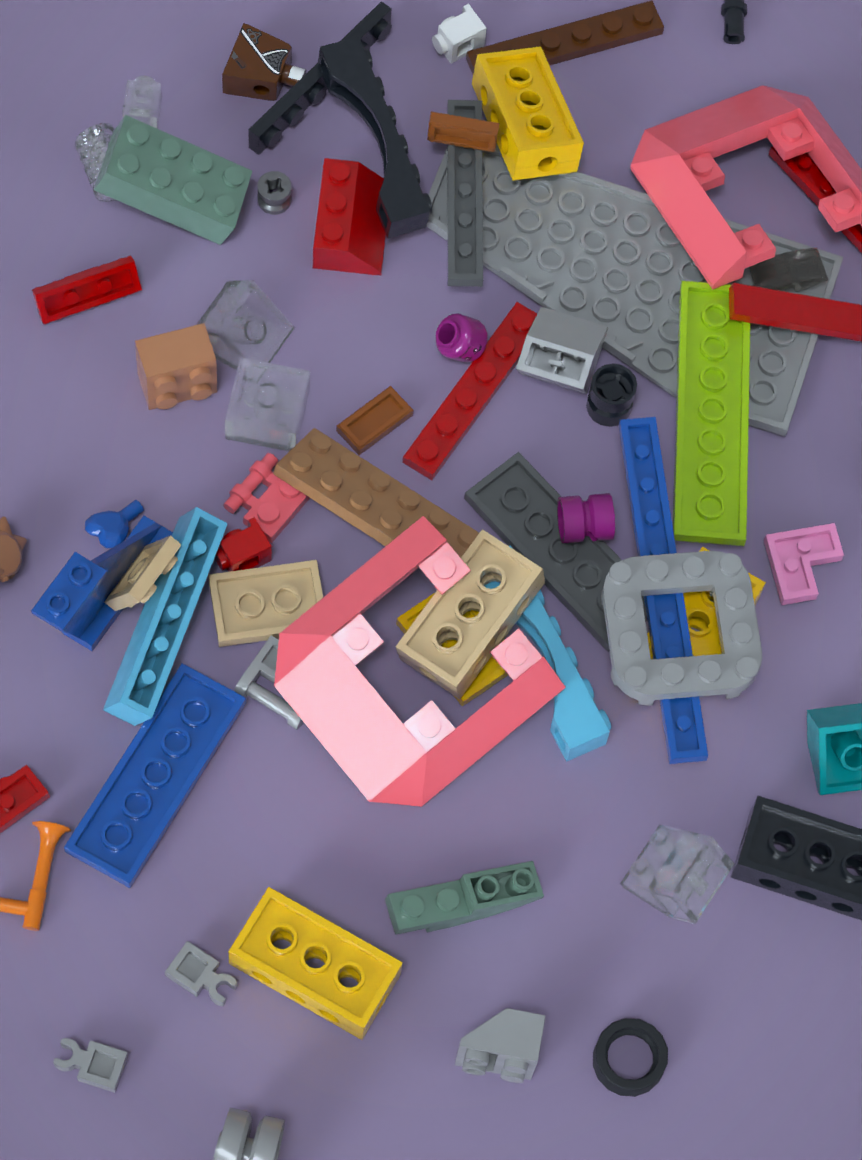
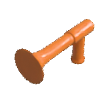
[0,821,71,931]

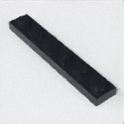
[248,1,392,155]

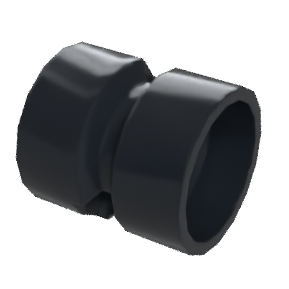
[586,363,637,427]

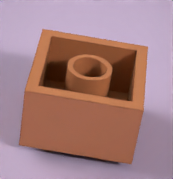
[135,323,217,410]

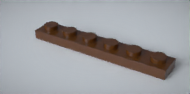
[466,0,664,75]

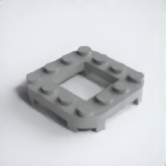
[601,551,762,706]

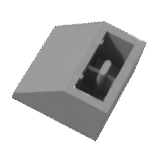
[516,307,608,394]
[455,1008,546,1083]

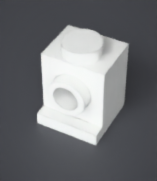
[432,4,487,64]

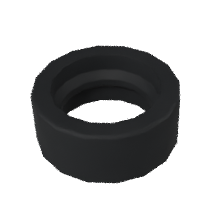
[593,1018,668,1097]

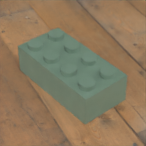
[94,115,252,245]

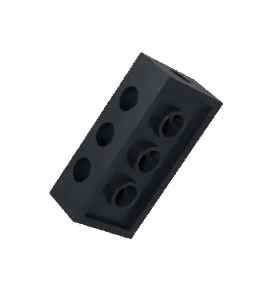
[731,796,862,920]

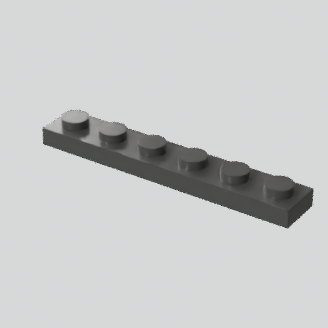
[447,100,483,287]

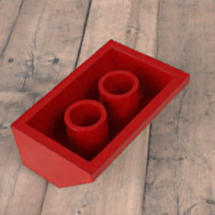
[312,158,386,276]

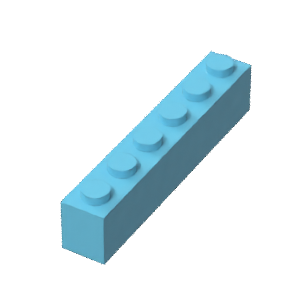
[103,507,228,726]

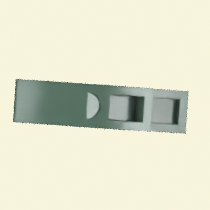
[385,861,544,935]

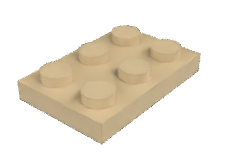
[208,560,323,647]

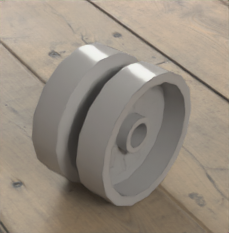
[213,1107,285,1160]

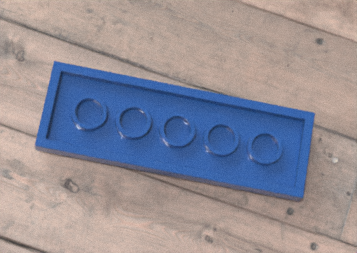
[64,663,246,888]

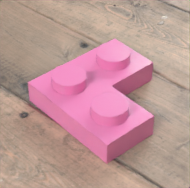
[764,523,844,605]

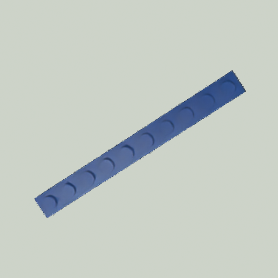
[619,417,708,764]

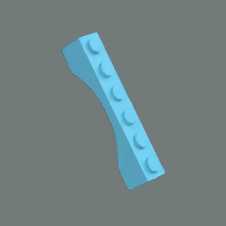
[485,545,611,762]

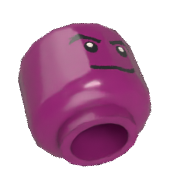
[436,313,487,362]

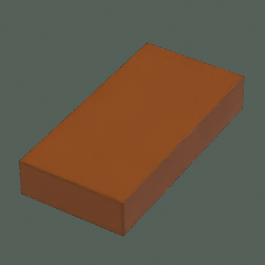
[427,111,499,152]
[336,386,414,455]

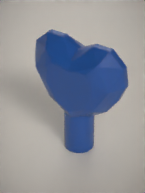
[85,500,144,548]

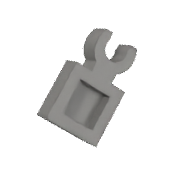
[165,941,237,1006]
[53,1038,128,1093]

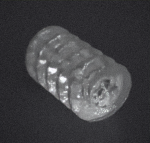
[75,123,115,202]

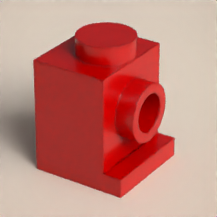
[215,517,272,572]

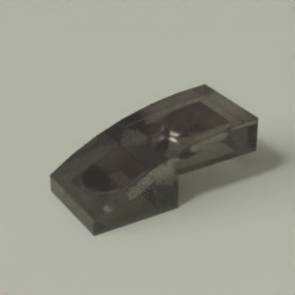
[749,248,828,292]

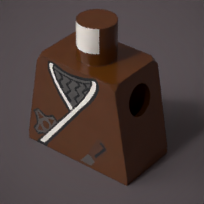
[222,23,307,101]

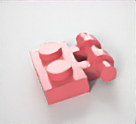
[223,453,310,543]

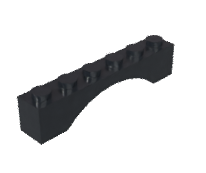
[317,36,432,238]

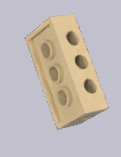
[395,529,545,699]

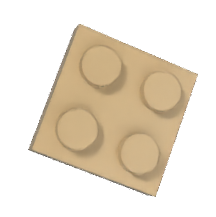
[104,535,181,611]

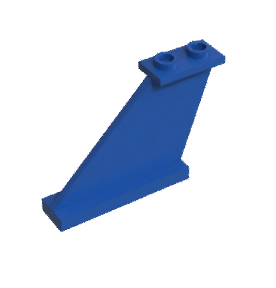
[31,515,173,651]

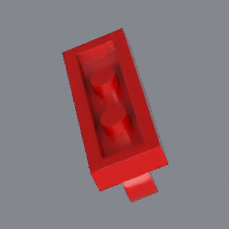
[32,255,142,325]

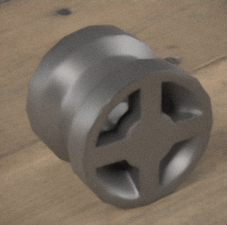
[258,171,291,215]

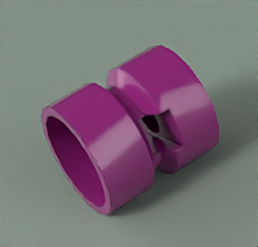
[557,493,615,544]

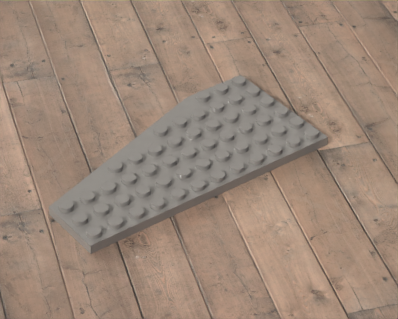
[427,146,843,437]

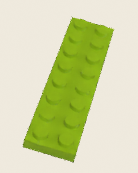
[673,281,750,546]

